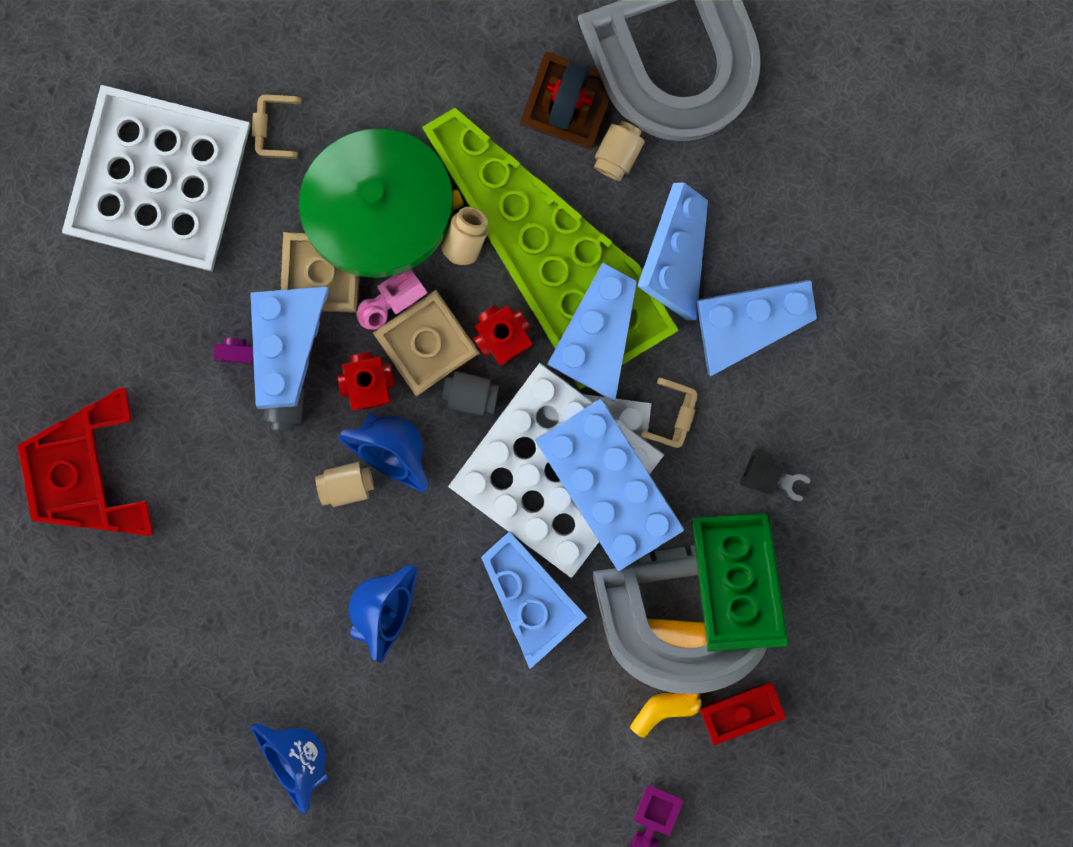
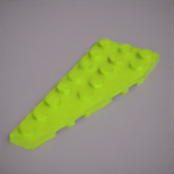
[422,108,679,390]

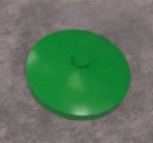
[299,129,454,278]

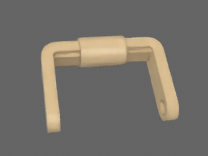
[251,95,302,159]
[641,378,697,448]

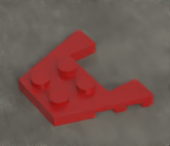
[17,387,154,536]

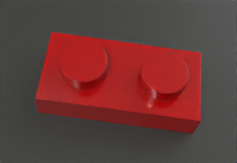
[700,681,786,746]

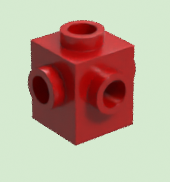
[473,304,533,367]
[337,352,395,412]

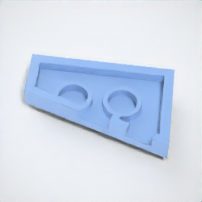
[637,183,708,320]
[547,263,637,402]
[696,280,817,376]
[481,531,587,669]

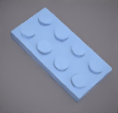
[535,398,684,571]

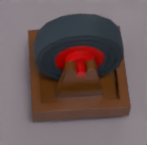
[520,51,610,150]

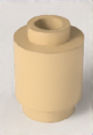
[594,121,645,181]
[441,207,489,265]
[315,461,374,507]

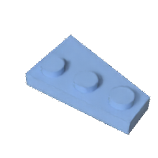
[251,287,329,409]

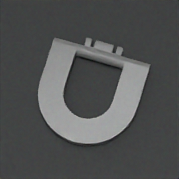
[578,0,761,141]
[593,545,767,694]

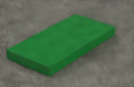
[692,513,788,652]

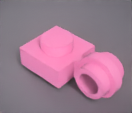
[356,269,427,330]

